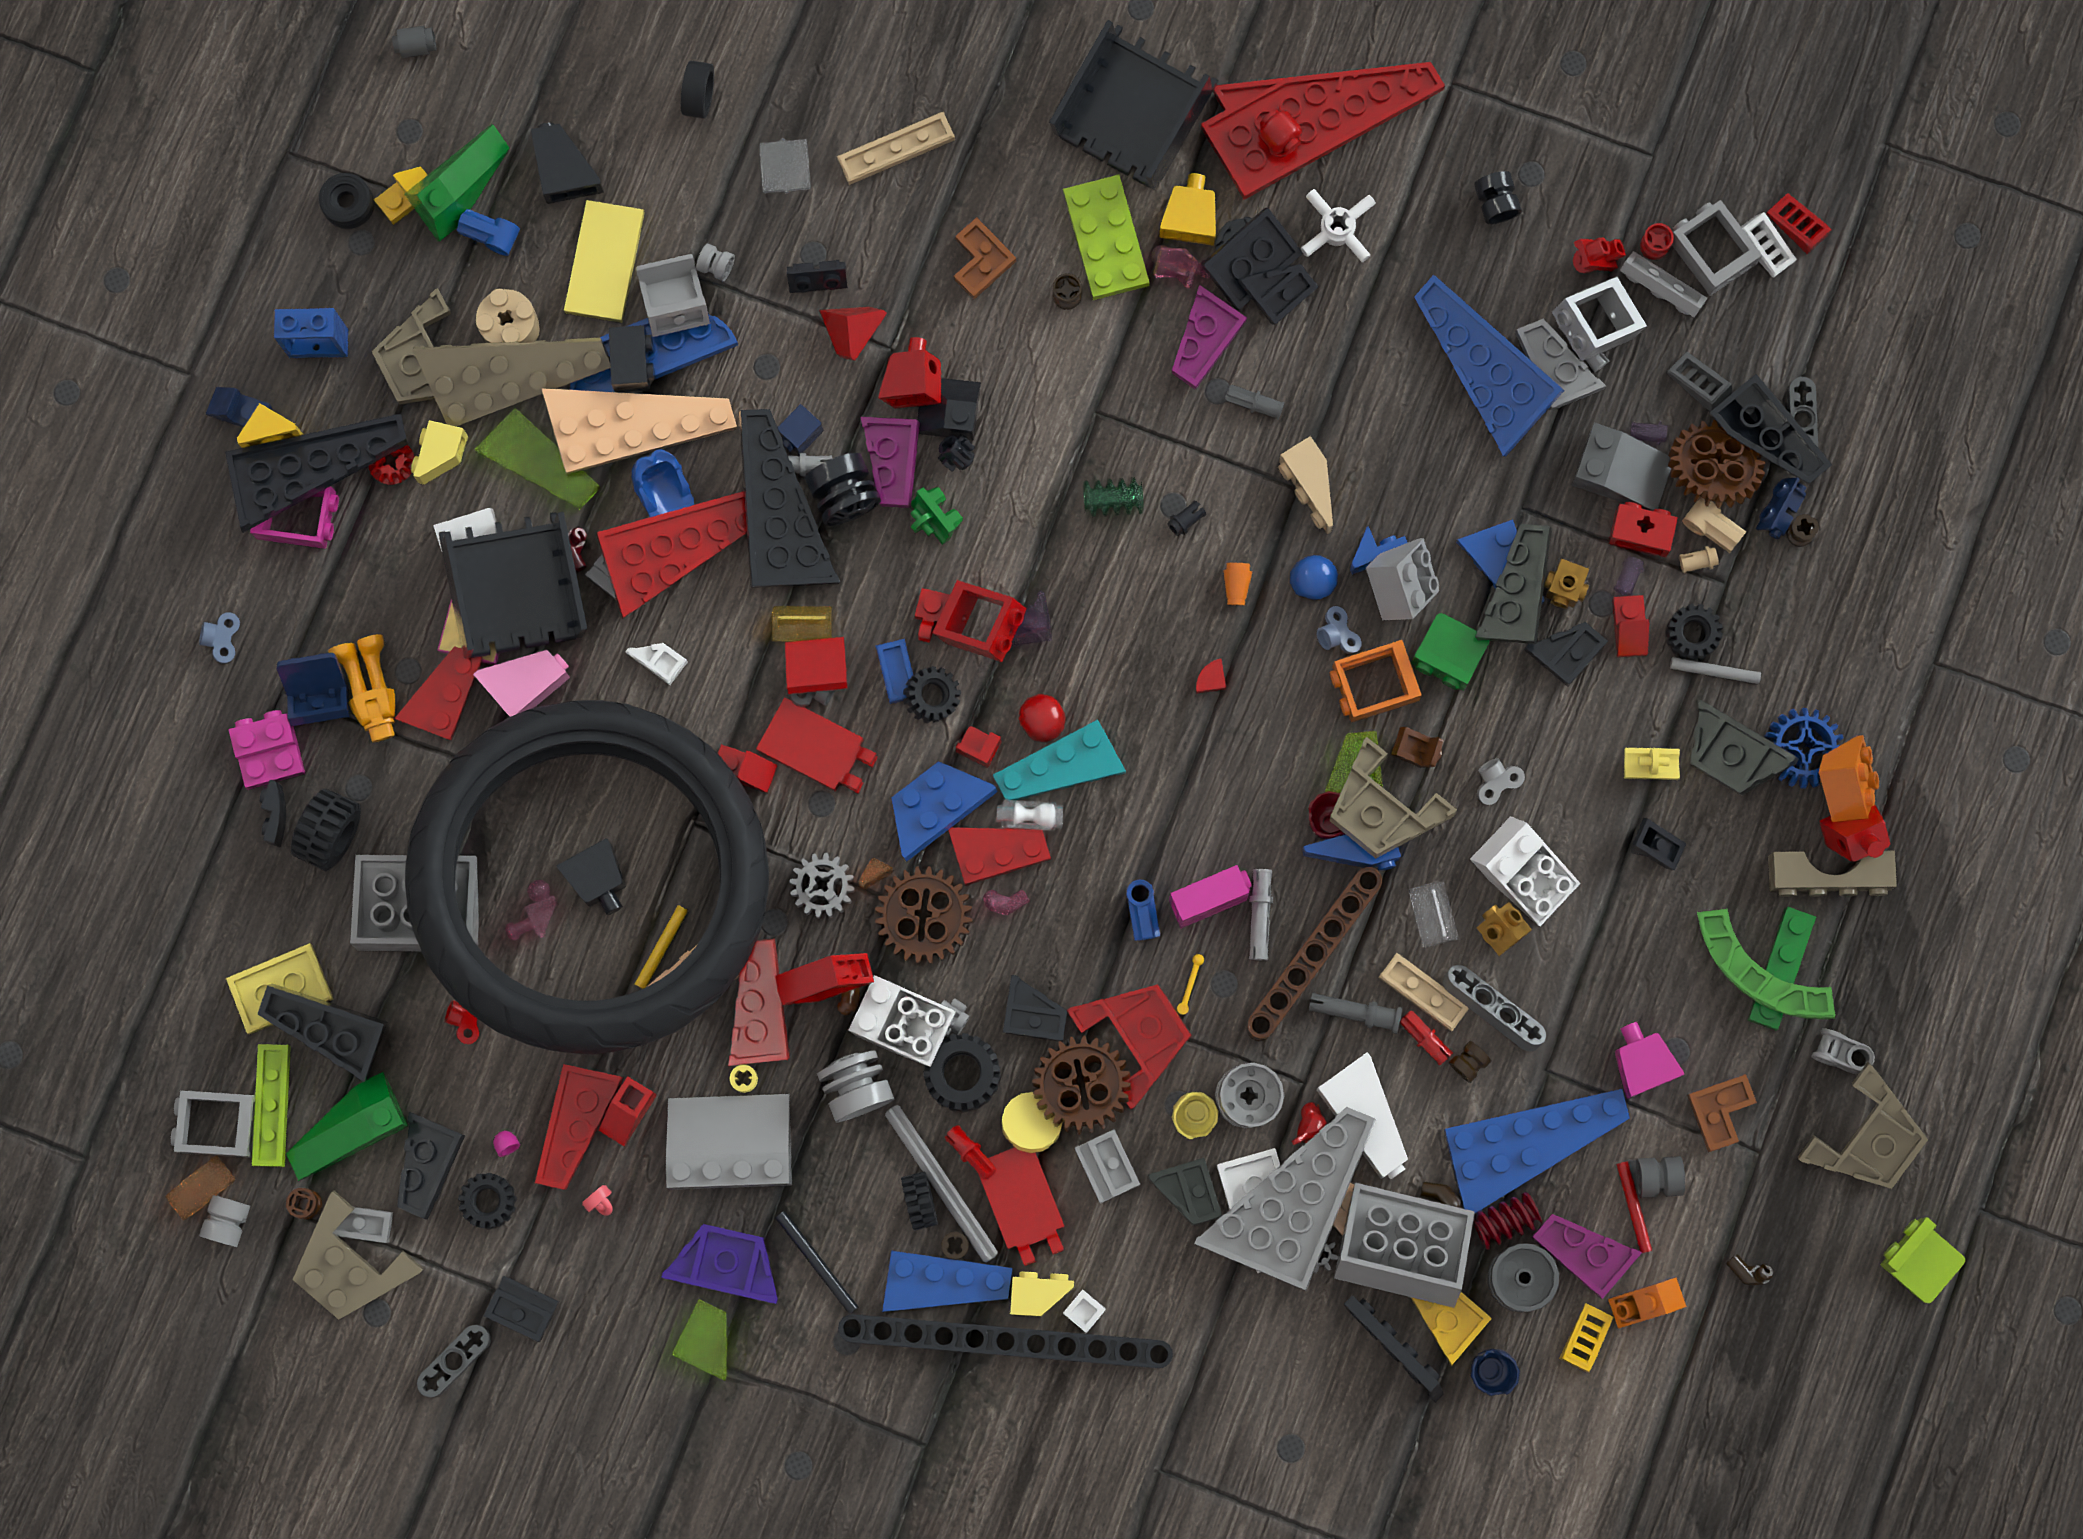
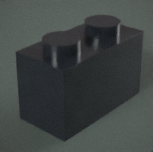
[609,325,655,393]

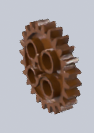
[1668,420,1765,509]
[875,866,973,965]
[1032,1036,1131,1134]

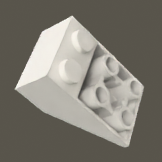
[1470,816,1581,926]
[849,975,956,1067]

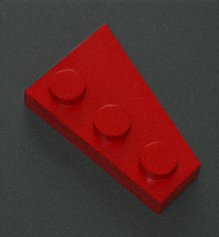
[394,646,483,740]
[948,827,1051,886]

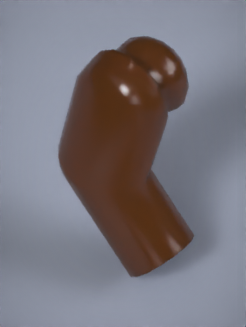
[837,988,860,1016]

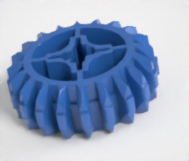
[1764,708,1844,789]

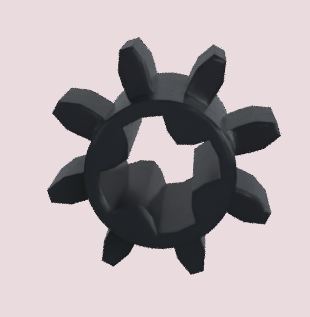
[938,434,975,472]

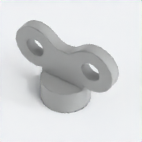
[1477,758,1525,805]

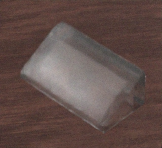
[1409,882,1458,948]

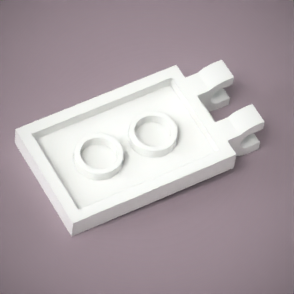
[1217,1148,1280,1273]

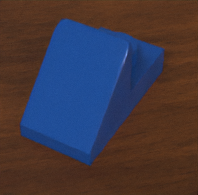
[1350,526,1408,575]

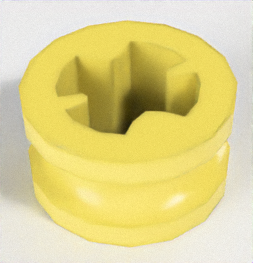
[730,1064,758,1093]

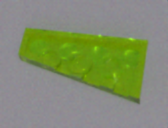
[474,408,600,509]

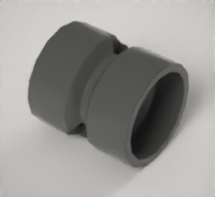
[1636,1156,1685,1198]

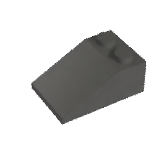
[1571,422,1671,511]

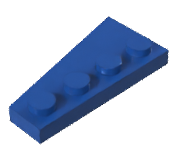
[882,1251,1013,1312]

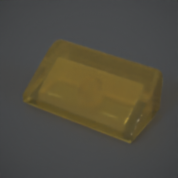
[772,606,832,641]

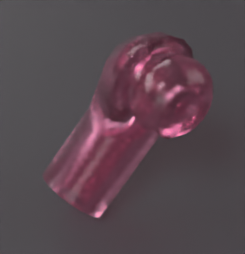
[983,889,1030,915]

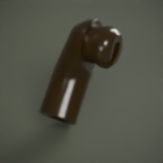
[1421,1181,1461,1208]
[1726,1254,1773,1285]

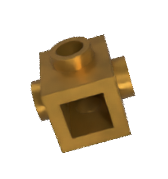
[1544,558,1589,609]
[1476,902,1532,956]

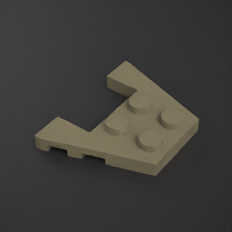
[372,288,451,405]
[1330,737,1457,859]
[1798,1062,1928,1189]
[292,1190,423,1320]

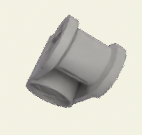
[1811,1028,1875,1074]

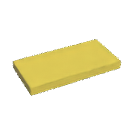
[564,200,645,323]

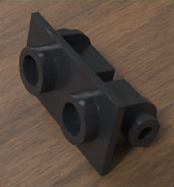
[787,259,848,293]

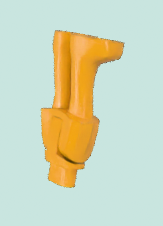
[328,634,395,743]

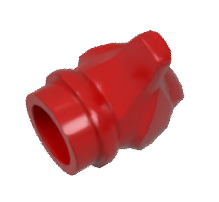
[1291,1102,1327,1145]

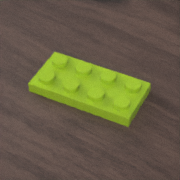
[1063,175,1150,300]

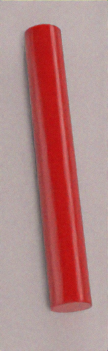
[1616,1161,1652,1253]

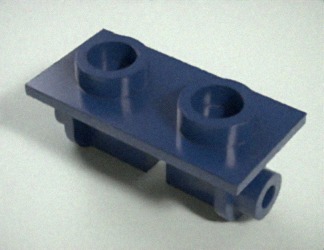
[1756,477,1806,539]

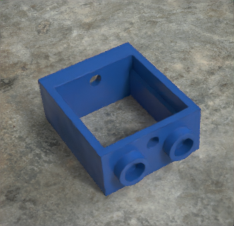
[274,308,348,358]

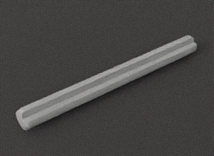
[885,1105,998,1263]

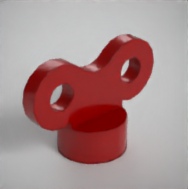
[444,1000,479,1044]

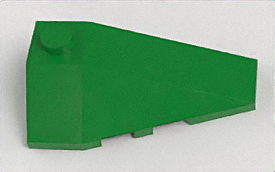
[404,124,510,241]
[286,1072,409,1181]

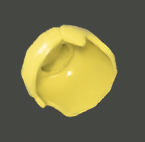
[1172,1092,1219,1139]

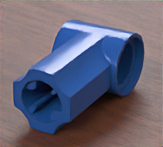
[457,209,520,256]
[1126,880,1160,941]

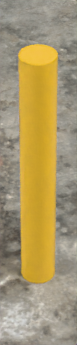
[634,905,688,989]

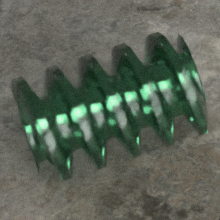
[1083,477,1144,517]

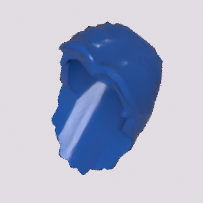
[631,449,694,517]

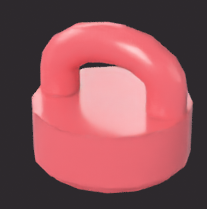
[582,1185,613,1216]

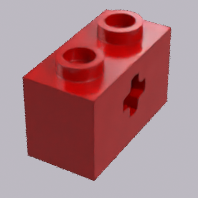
[1608,502,1678,558]

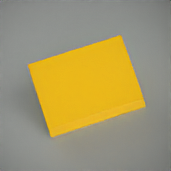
[237,403,304,448]

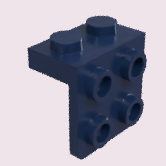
[277,653,350,726]

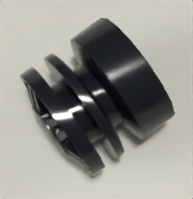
[805,452,881,526]

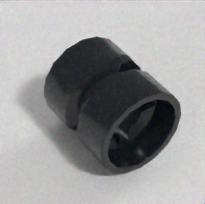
[1474,171,1522,224]

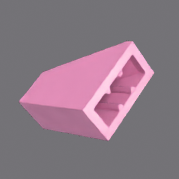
[473,650,570,717]

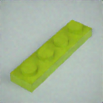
[252,1044,291,1167]

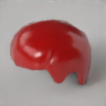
[1019,694,1066,742]

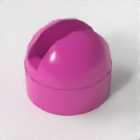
[493,1131,520,1157]

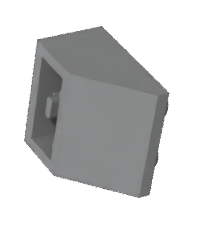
[1366,538,1440,620]

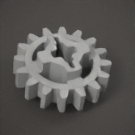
[790,853,855,919]

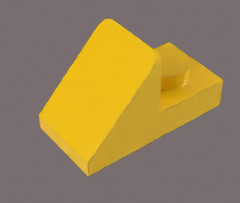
[374,166,427,225]

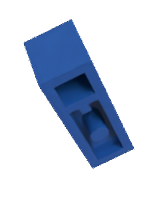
[1302,835,1401,871]

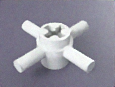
[1301,189,1376,262]

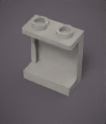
[636,254,710,337]

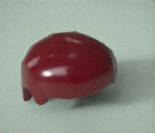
[1308,791,1346,840]

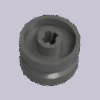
[1487,1243,1559,1313]

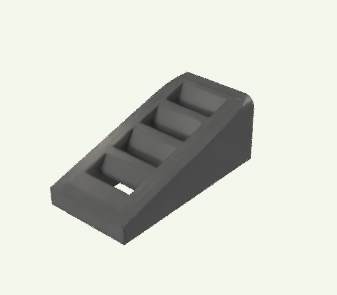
[1667,352,1732,411]

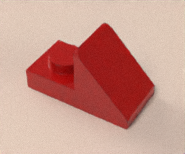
[1612,595,1650,657]
[718,744,778,793]

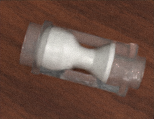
[996,799,1063,832]

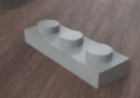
[1620,251,1707,317]

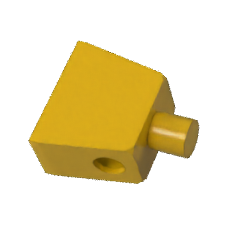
[1160,173,1216,246]

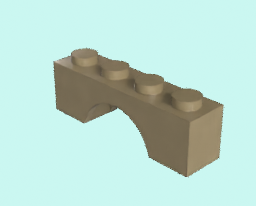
[1768,851,1897,897]

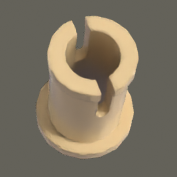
[1679,546,1719,573]

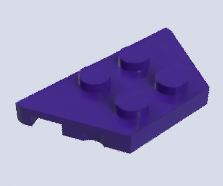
[662,1224,778,1304]

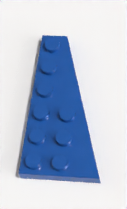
[1414,275,1565,457]
[1444,1089,1630,1214]

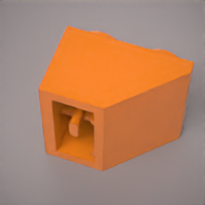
[1819,735,1879,822]

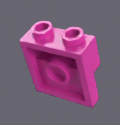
[228,710,305,790]

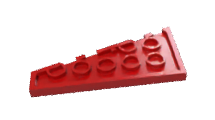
[596,491,747,619]

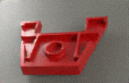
[1067,984,1192,1109]

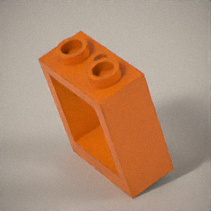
[1329,640,1422,723]

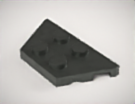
[1690,700,1799,796]

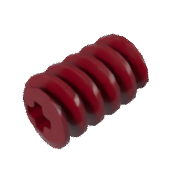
[1473,1192,1543,1250]

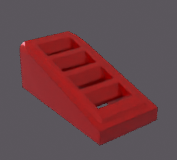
[1766,193,1832,254]

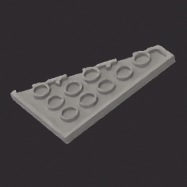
[1194,1107,1376,1291]

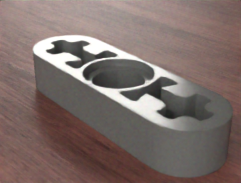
[1787,377,1818,447]
[417,1325,491,1397]

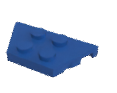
[891,761,998,862]

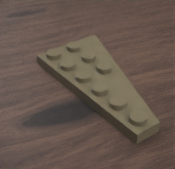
[413,338,611,427]

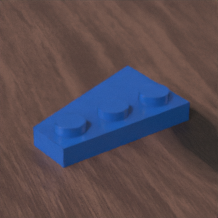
[1456,520,1545,604]

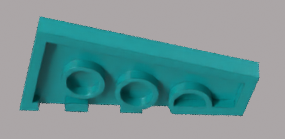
[993,720,1126,803]

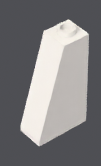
[1316,1053,1408,1179]

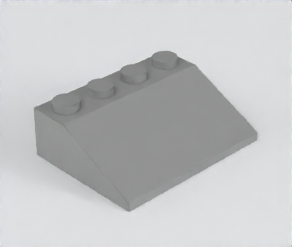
[350,855,479,951]
[666,1094,792,1190]
[1334,1183,1475,1308]

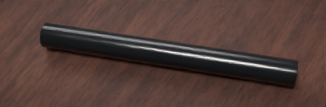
[775,1211,859,1315]

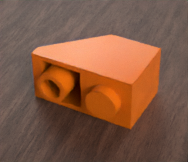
[1608,1277,1687,1328]

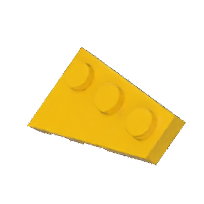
[1410,1292,1492,1365]

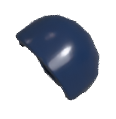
[1470,1349,1520,1396]

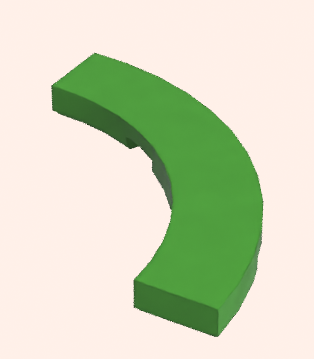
[1697,909,1835,1019]

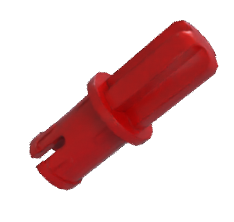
[1400,1011,1453,1066]
[945,1125,996,1179]

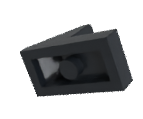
[1631,818,1686,871]

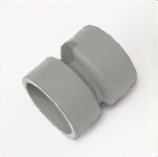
[199,1195,251,1247]

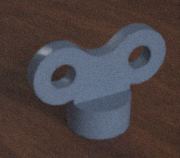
[1317,606,1362,654]
[199,612,240,664]

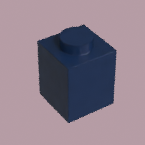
[777,404,824,456]

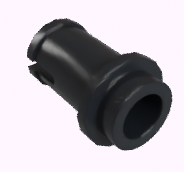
[1167,500,1206,536]

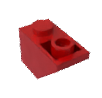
[598,1076,657,1147]

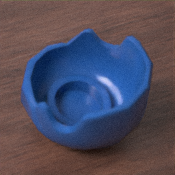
[1290,555,1338,600]

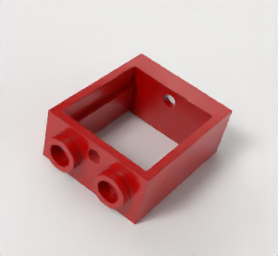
[932,580,1027,662]
[775,953,874,1005]

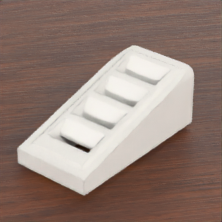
[1741,212,1797,277]

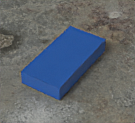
[876,639,913,704]

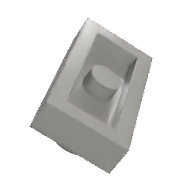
[334,1206,393,1243]

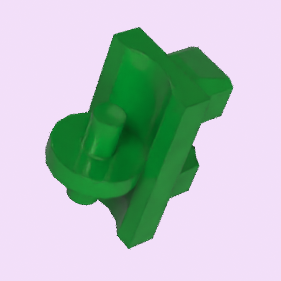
[910,487,963,545]

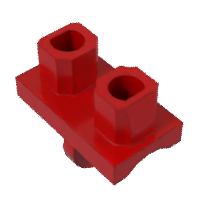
[1573,238,1626,273]

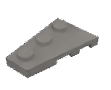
[1515,318,1606,411]

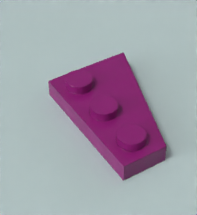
[1172,285,1247,390]
[860,417,920,508]
[1531,1214,1642,1299]

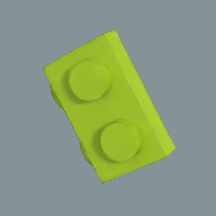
[1880,1217,1965,1303]

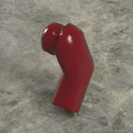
[568,527,587,573]

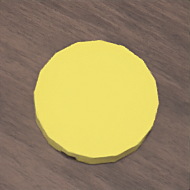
[1001,1092,1063,1153]

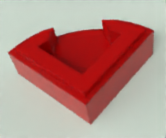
[1196,659,1226,694]

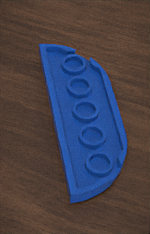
[570,314,738,393]

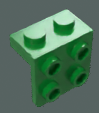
[1411,613,1489,691]

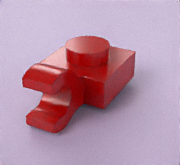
[915,588,950,643]

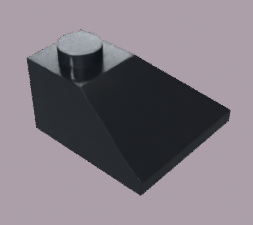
[917,378,981,440]

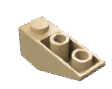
[1278,436,1333,534]

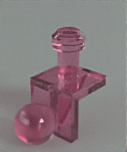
[1151,245,1210,288]
[505,880,559,941]

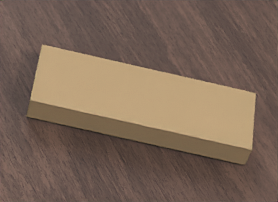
[1378,953,1469,1032]

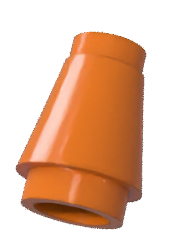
[1223,563,1253,606]

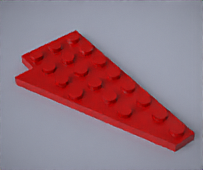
[1201,62,1445,200]

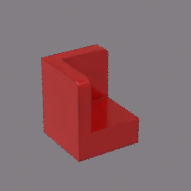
[955,726,1002,768]

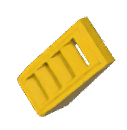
[1559,1303,1613,1372]

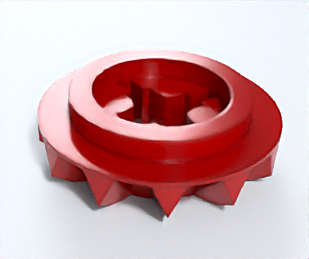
[369,445,415,485]

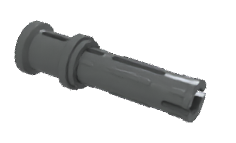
[1309,992,1402,1034]

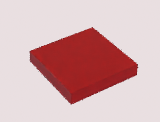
[785,637,848,694]

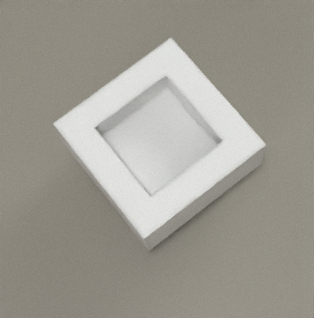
[1063,1290,1106,1333]

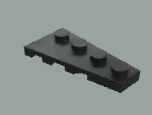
[1475,524,1552,644]

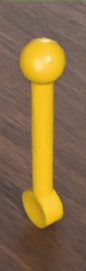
[1177,954,1204,1015]

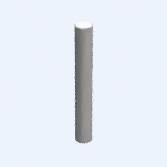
[1670,657,1761,684]

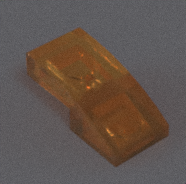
[165,1155,235,1221]

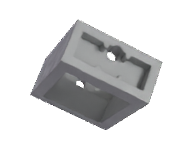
[1672,200,1762,296]
[1552,277,1647,362]
[171,1090,255,1158]

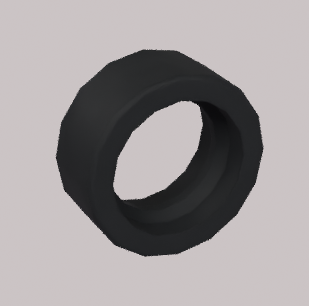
[680,61,714,118]

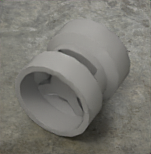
[696,243,735,281]

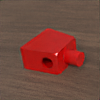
[878,337,941,408]
[1819,805,1890,861]

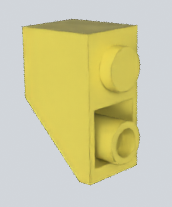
[411,420,468,484]
[1010,1272,1074,1317]

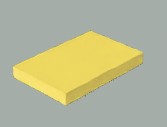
[226,943,333,1035]

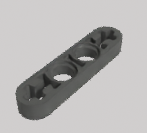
[1443,965,1546,1052]

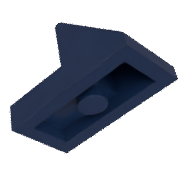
[206,387,272,428]

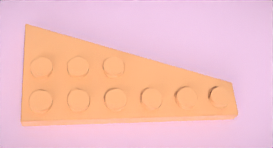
[542,388,737,475]

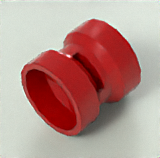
[1640,223,1674,260]

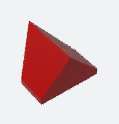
[819,307,887,361]

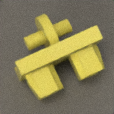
[1624,748,1680,780]

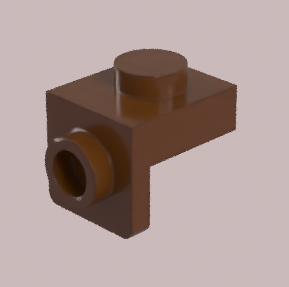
[1391,727,1444,768]

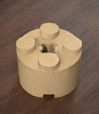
[476,289,540,343]

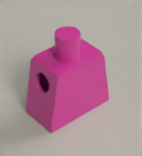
[1615,1022,1684,1099]

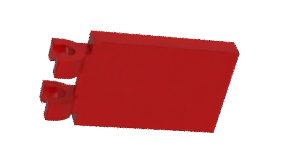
[756,697,878,794]
[978,1147,1065,1266]

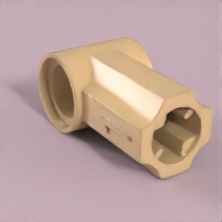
[1682,498,1746,553]

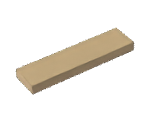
[837,112,955,185]

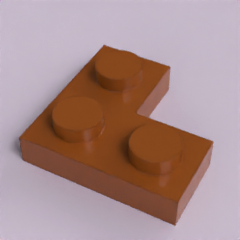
[954,217,1016,299]
[1687,1074,1757,1153]

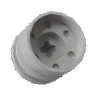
[817,1051,895,1123]
[1215,1063,1284,1128]

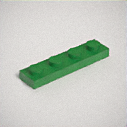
[1747,907,1816,1031]

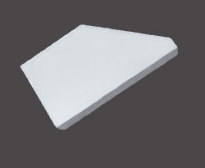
[626,643,688,685]

